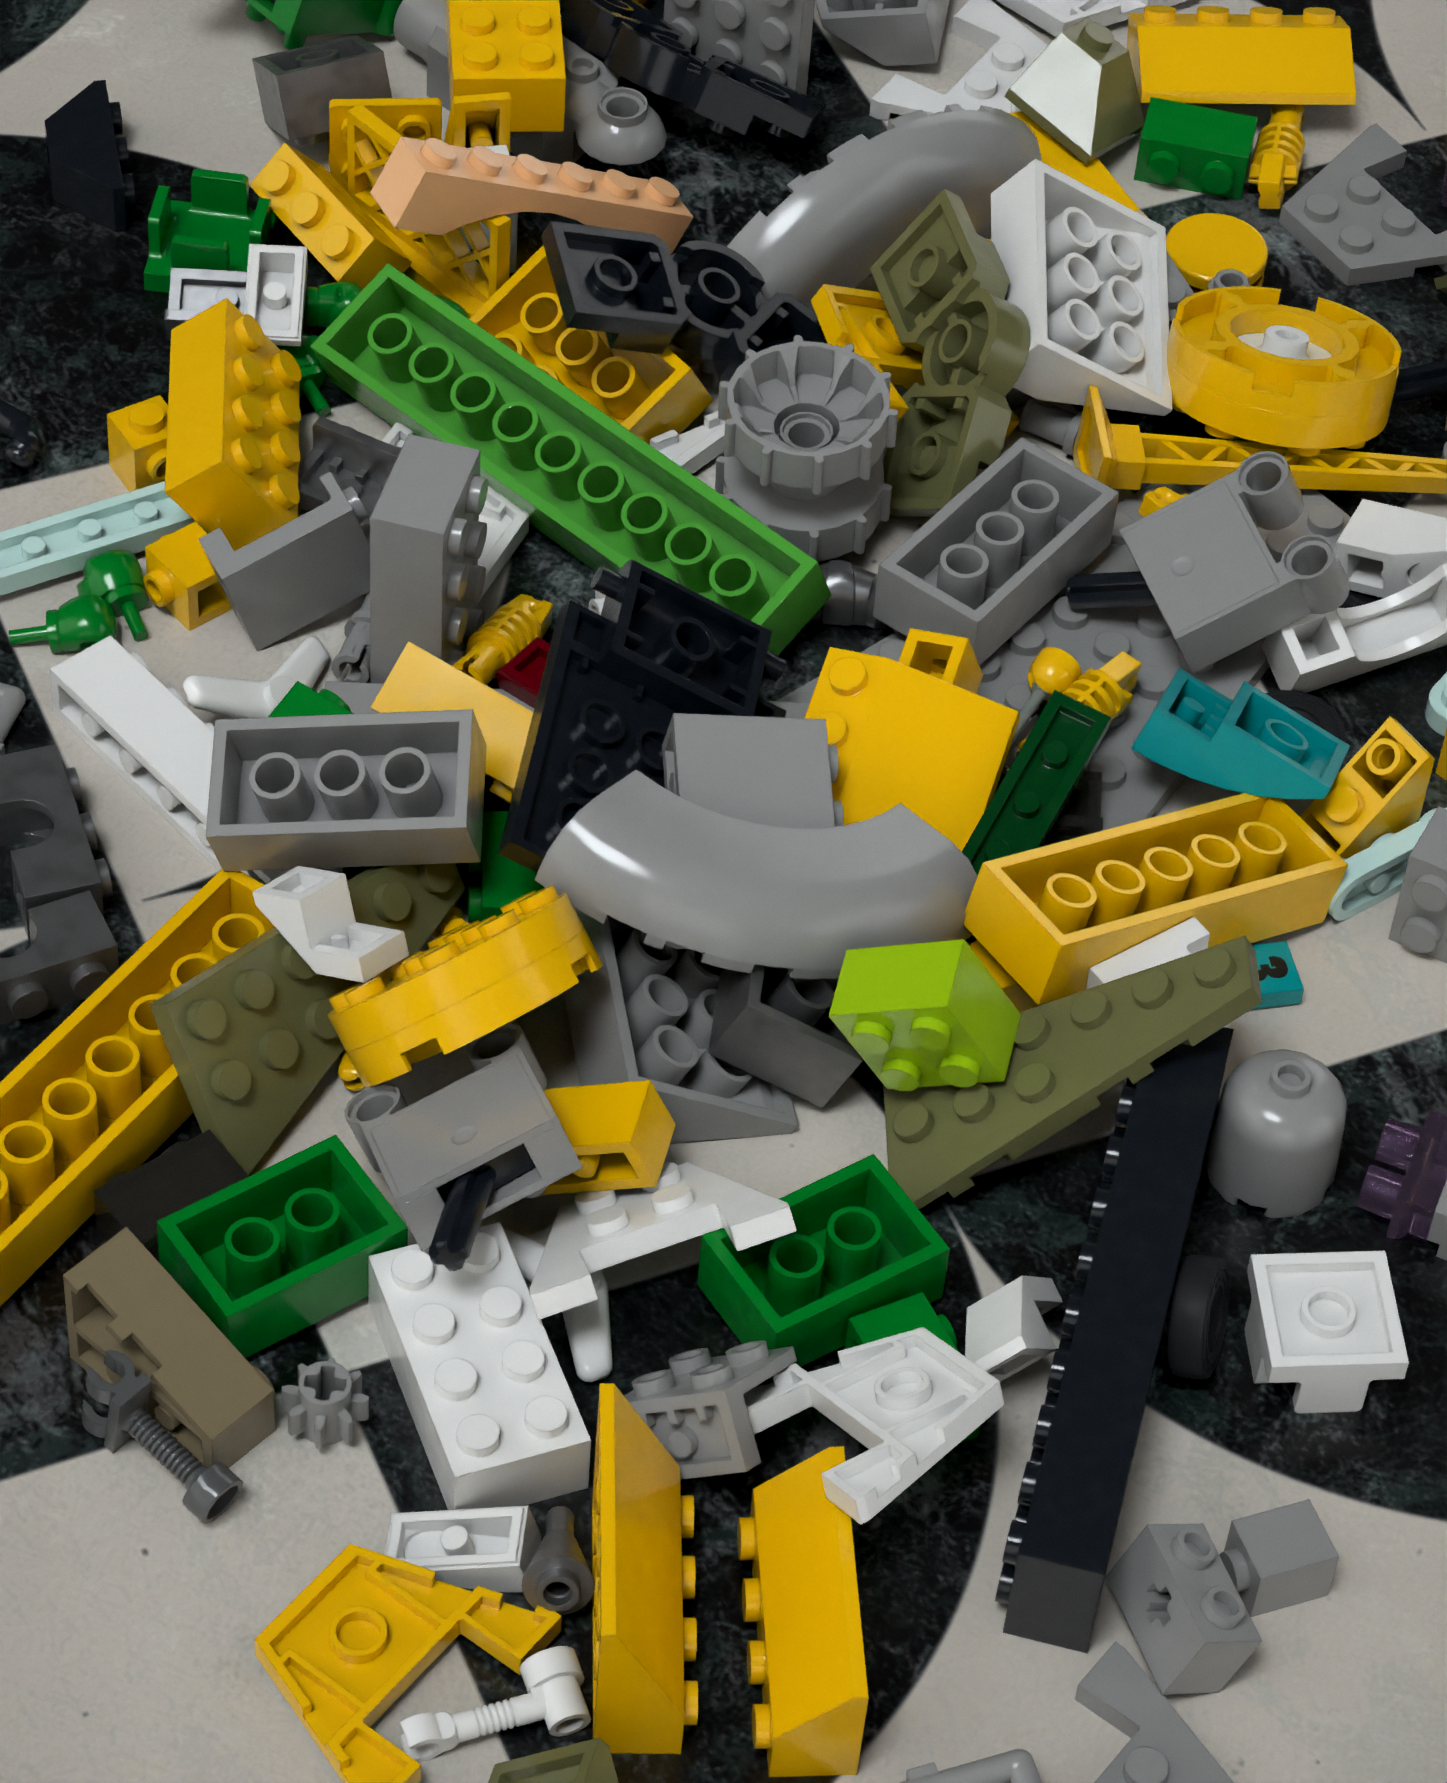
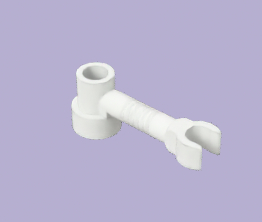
[399,1646,591,1762]

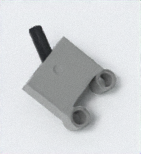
[1067,451,1350,674]
[344,1022,583,1271]

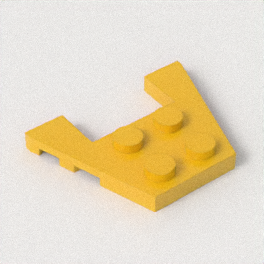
[810,284,1020,438]
[254,1544,562,1783]

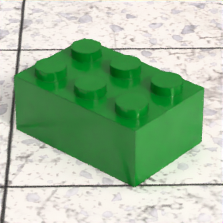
[157,1135,408,1358]
[697,1154,950,1382]

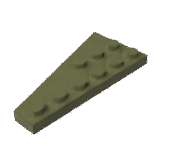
[149,863,466,1186]
[883,936,1262,1209]

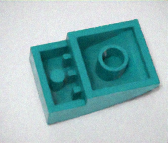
[1131,668,1350,799]

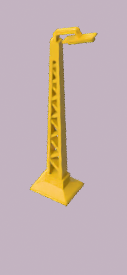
[1072,385,1447,494]

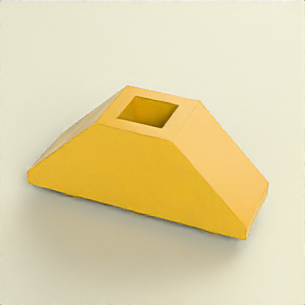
[1300,716,1435,859]

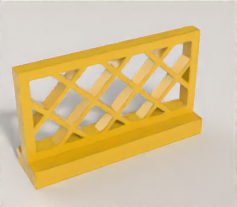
[347,104,511,317]

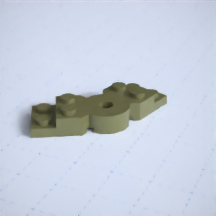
[870,188,1030,517]

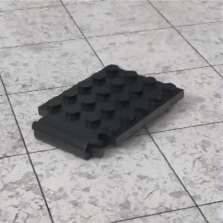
[498,559,786,953]

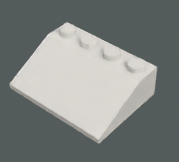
[991,159,1172,416]

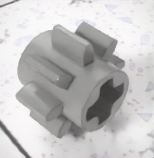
[281,1358,369,1449]

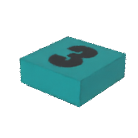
[1251,941,1304,1010]

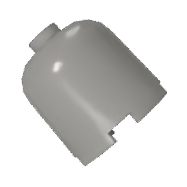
[1204,1049,1347,1218]

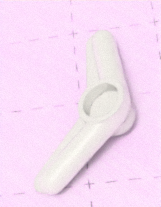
[183,636,329,718]
[503,1229,613,1382]

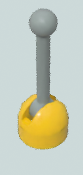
[1004,647,1082,765]

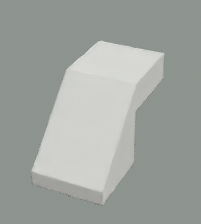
[252,866,409,983]
[965,1275,1063,1382]

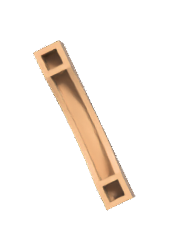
[370,136,693,254]

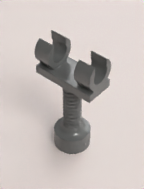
[81,1350,243,1524]

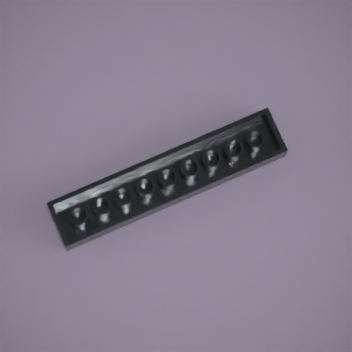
[995,1027,1234,1653]

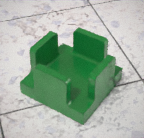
[144,169,277,293]

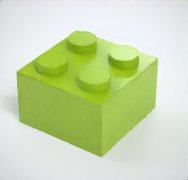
[829,939,1021,1091]

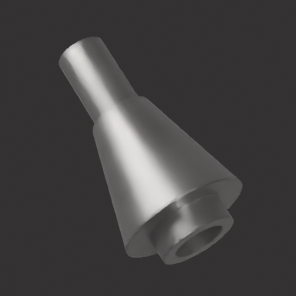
[522,1506,594,1615]

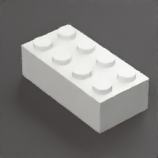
[368,1222,591,1510]

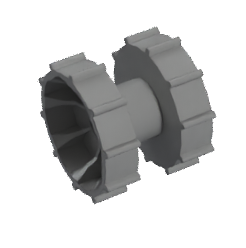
[715,335,898,562]

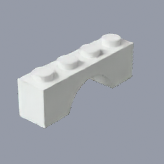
[1261,563,1447,693]

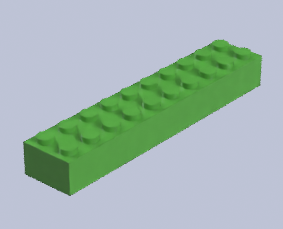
[310,263,832,656]

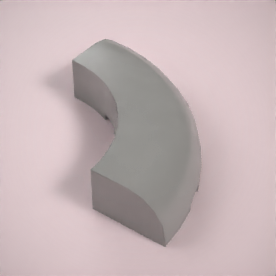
[727,104,1042,314]
[535,770,977,979]

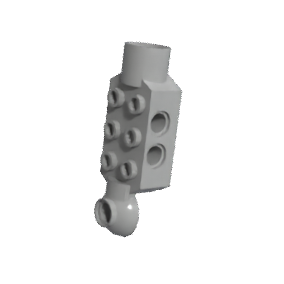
[394,0,667,165]

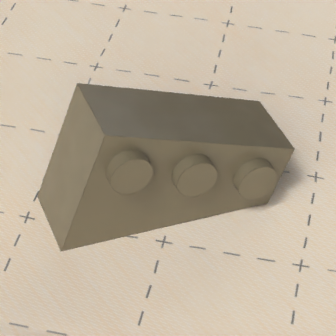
[63,1227,275,1468]

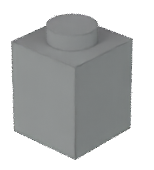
[1220,1499,1339,1617]

